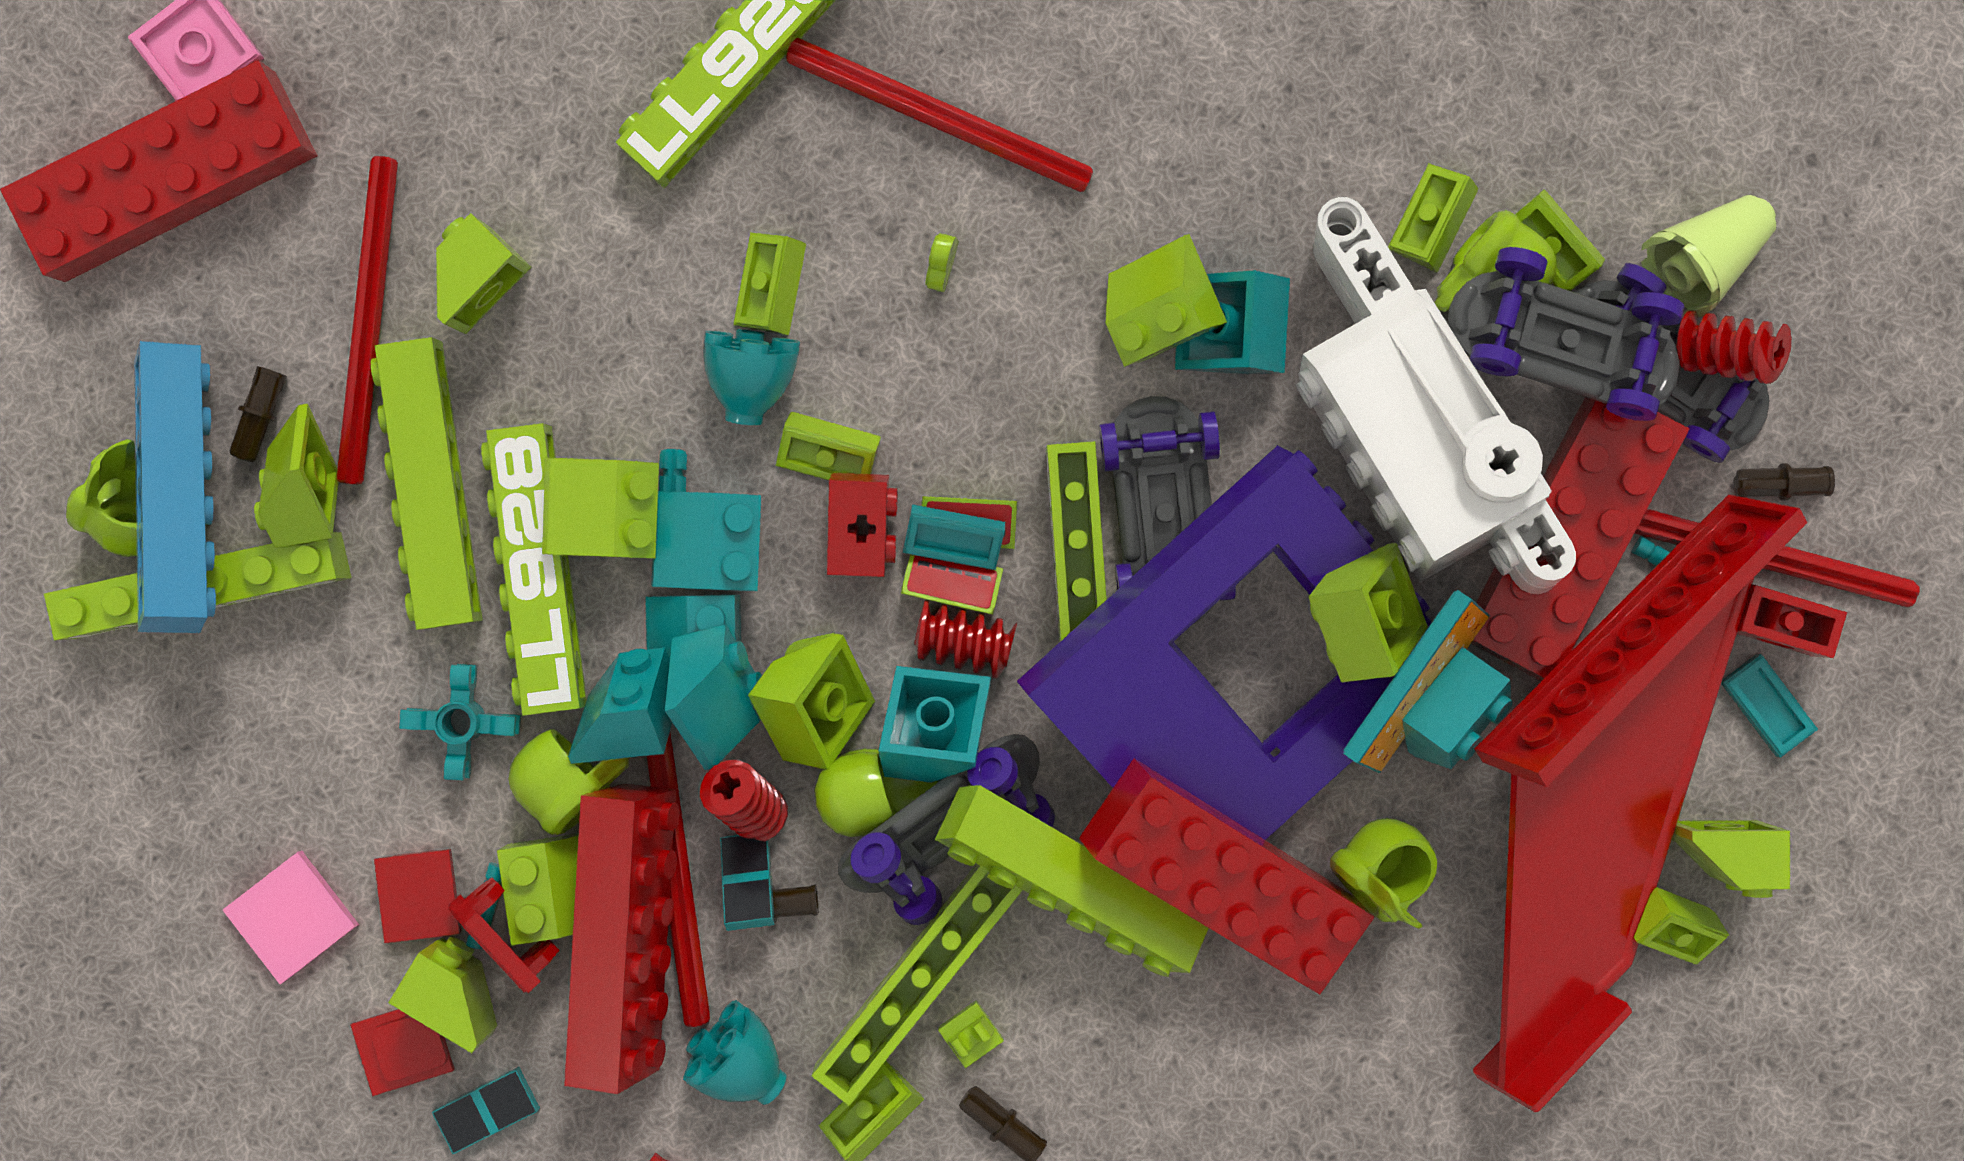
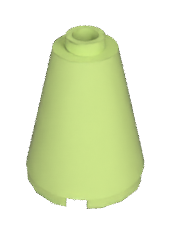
[1641,195,1776,317]

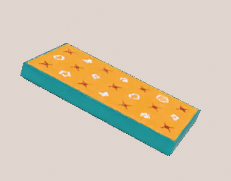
[1343,590,1490,773]

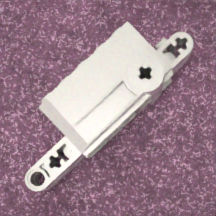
[1296,197,1576,594]

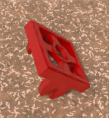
[448,877,560,993]

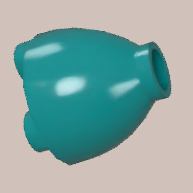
[703,329,800,425]
[683,1000,787,1105]

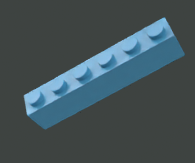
[134,341,216,633]

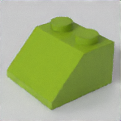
[436,213,532,334]
[1105,234,1227,367]
[254,403,339,548]
[542,458,659,559]
[1308,543,1428,682]
[748,634,875,769]
[1672,820,1790,898]
[497,833,579,946]
[388,937,497,1053]

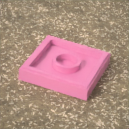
[128,0,264,101]
[223,850,359,985]

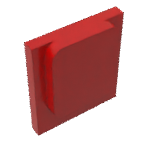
[374,849,462,943]
[350,1009,455,1096]

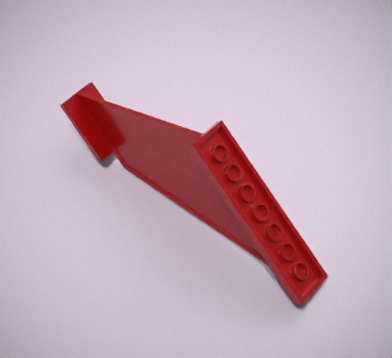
[1473,494,1808,1112]

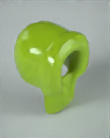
[1434,210,1557,312]
[66,439,137,557]
[508,729,629,835]
[814,748,938,837]
[1330,818,1438,929]

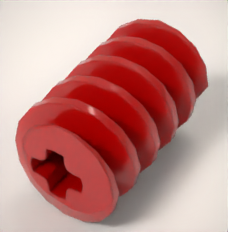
[1677,310,1792,384]
[914,600,1017,679]
[700,760,788,841]

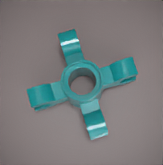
[399,664,521,781]

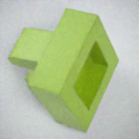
[938,1000,1004,1068]

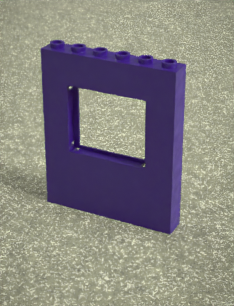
[1017,445,1432,840]

